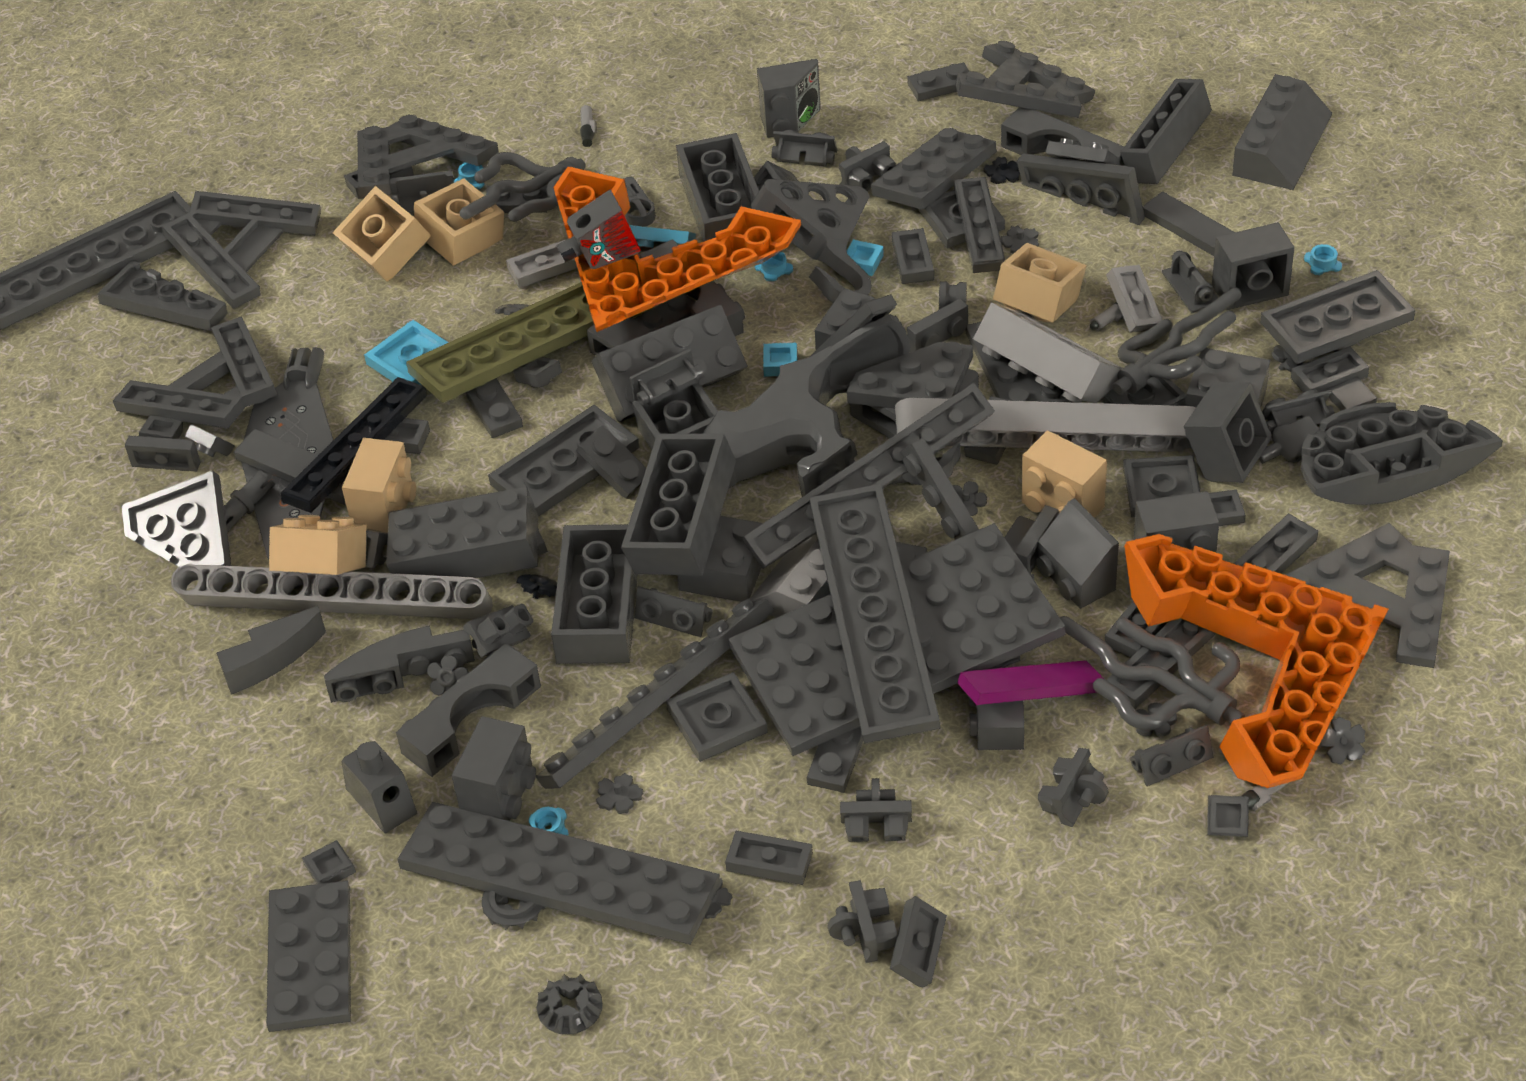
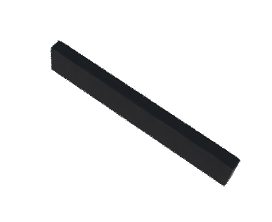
[280,377,427,513]

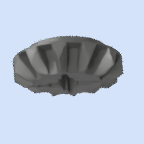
[481,890,545,930]
[536,974,603,1034]

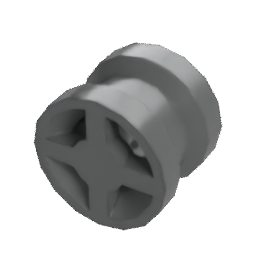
[939,281,967,310]

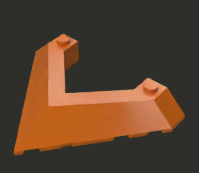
[553,166,801,332]
[1124,534,1389,788]

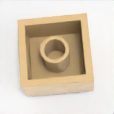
[414,178,504,266]
[333,186,431,282]
[993,243,1087,322]
[1022,430,1107,518]
[342,438,416,533]
[269,515,367,575]

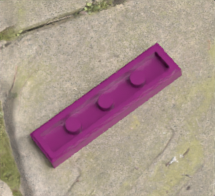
[958,660,1104,705]

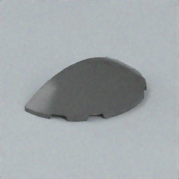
[1301,402,1503,505]

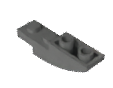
[324,625,475,703]

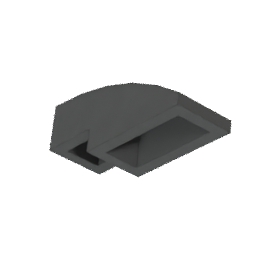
[217,606,326,695]

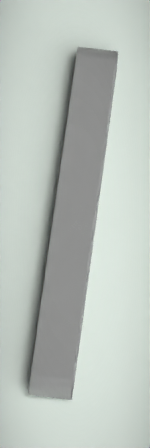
[895,398,1196,452]
[171,564,493,619]

